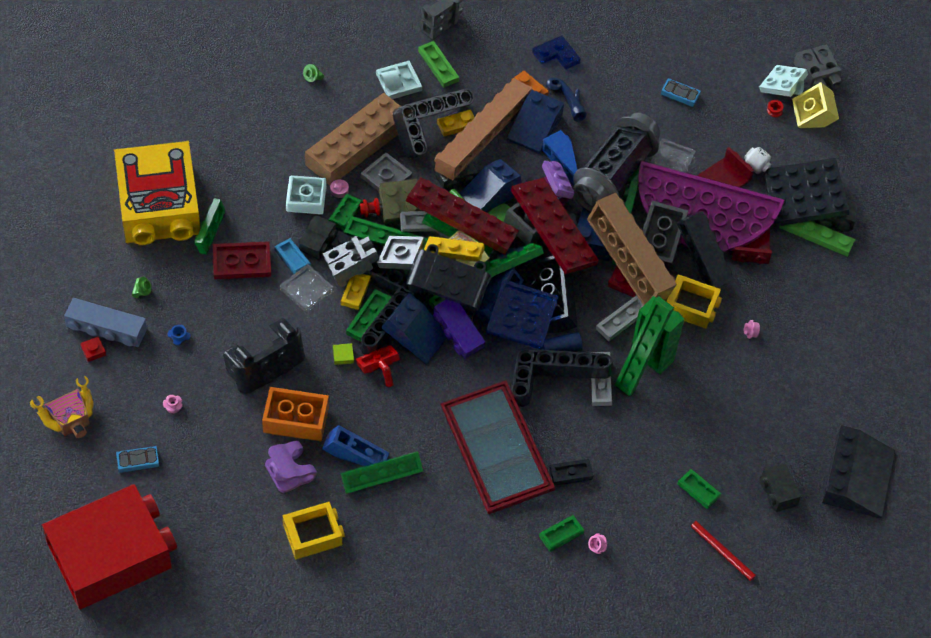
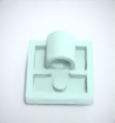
[376,61,422,99]
[759,65,808,97]

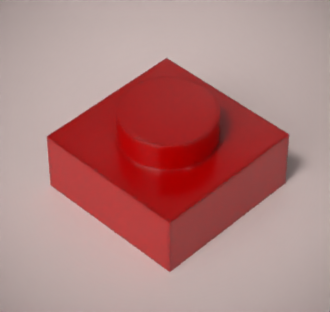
[80,337,106,362]

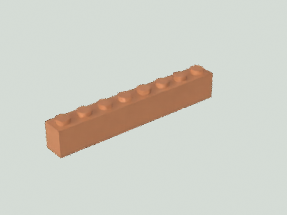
[434,78,532,180]

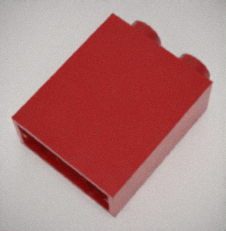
[42,484,177,610]

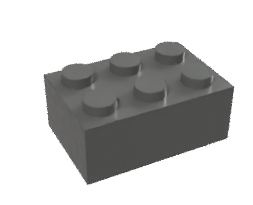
[643,201,689,269]

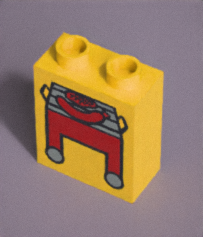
[114,141,200,245]

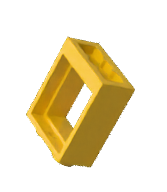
[666,274,722,329]
[282,502,345,560]

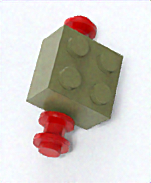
[360,179,423,225]

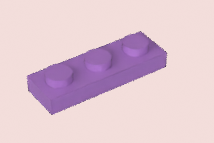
[542,160,575,199]

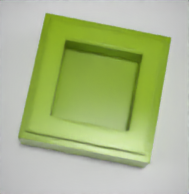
[333,343,354,365]

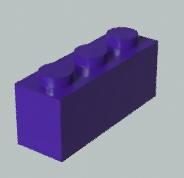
[433,299,485,359]

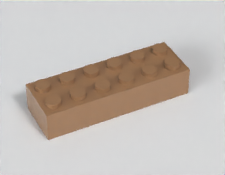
[305,93,405,185]
[587,193,677,306]

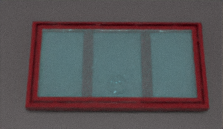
[441,380,555,514]

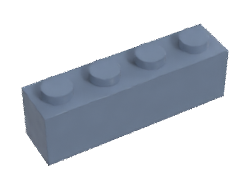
[64,298,147,347]

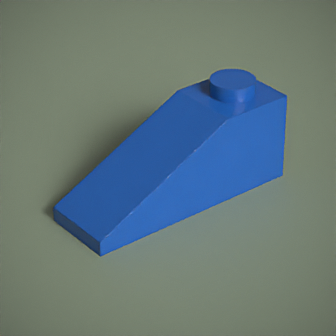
[542,130,577,186]
[322,425,389,466]

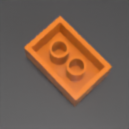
[262,387,329,441]

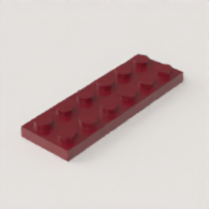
[405,177,519,255]
[511,177,599,274]

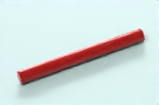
[691,521,756,581]

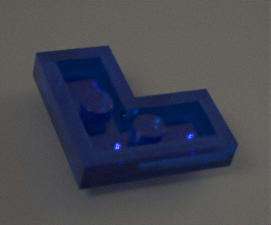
[532,35,581,70]

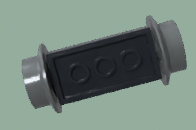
[573,113,661,211]

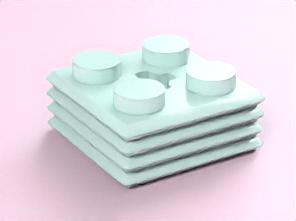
[286,175,326,214]

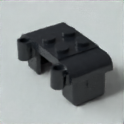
[405,244,491,313]
[223,318,305,394]

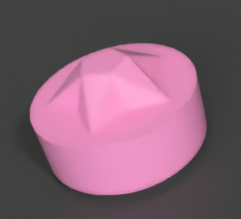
[330,179,349,198]

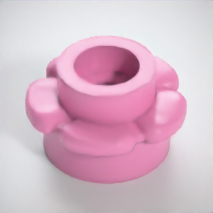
[744,320,760,339]
[163,395,182,413]
[588,534,607,554]

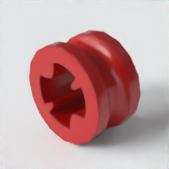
[767,100,784,117]

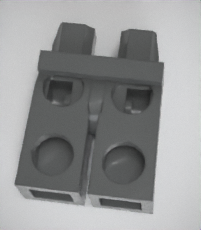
[420,0,464,40]
[793,44,842,89]
[323,236,379,288]

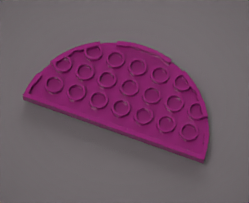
[638,161,784,252]

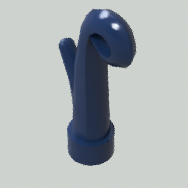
[546,78,587,122]

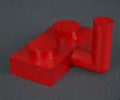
[356,345,400,387]

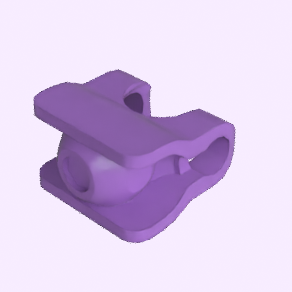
[265,441,317,493]

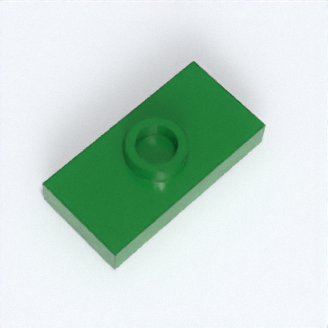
[328,194,363,231]
[677,469,721,509]
[539,515,584,552]

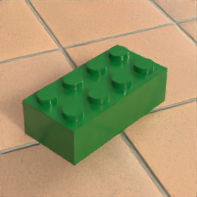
[631,296,684,374]

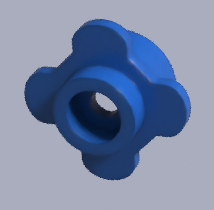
[167,325,191,345]

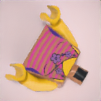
[30,376,94,438]

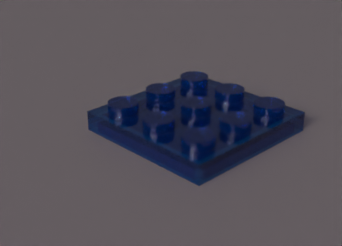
[486,279,558,350]

